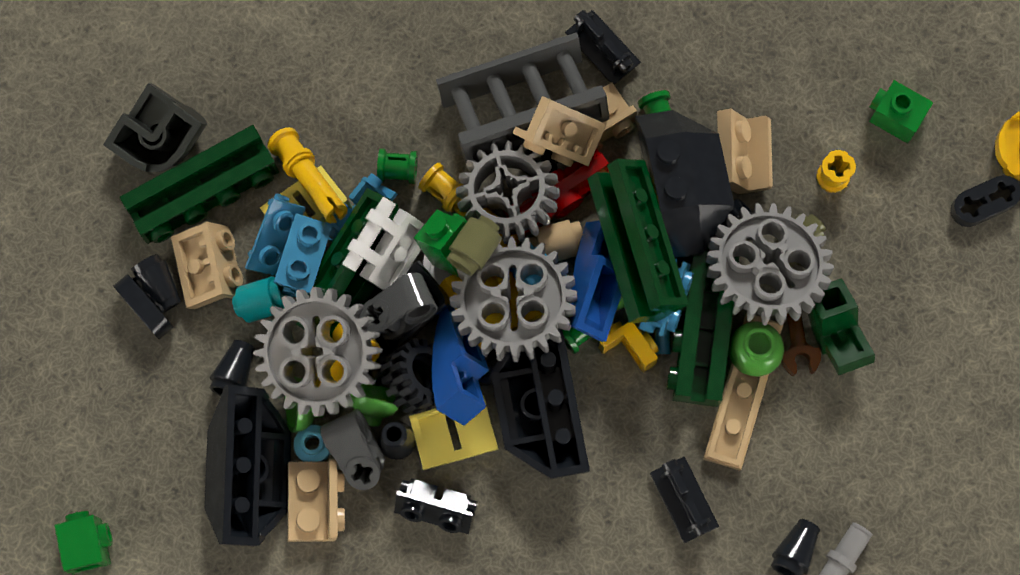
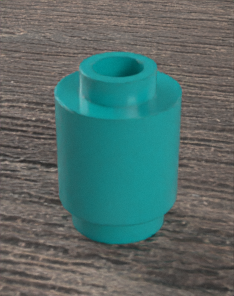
[232,276,287,323]

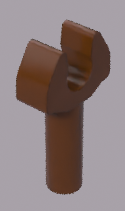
[782,313,821,376]

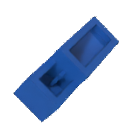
[570,221,621,342]
[432,305,489,426]

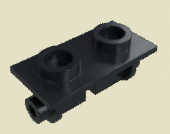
[565,9,641,85]
[650,456,719,544]
[394,478,478,535]

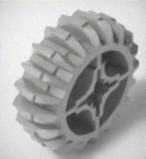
[456,141,560,245]

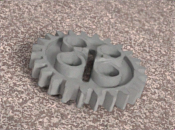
[705,203,834,325]
[449,237,578,362]
[253,287,382,416]

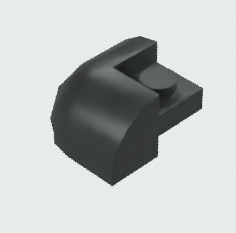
[103,83,208,172]

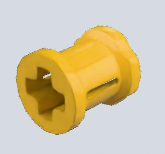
[816,150,856,193]

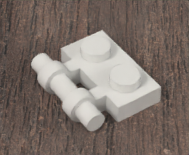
[342,197,424,291]

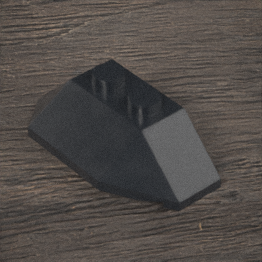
[635,110,735,259]
[491,328,590,479]
[204,385,291,547]

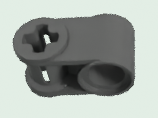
[359,272,437,341]
[320,409,385,490]

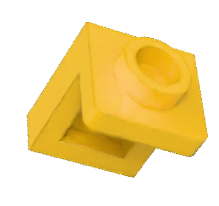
[598,321,659,373]

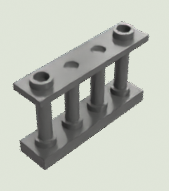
[436,32,610,163]

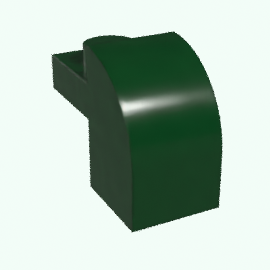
[808,278,875,375]

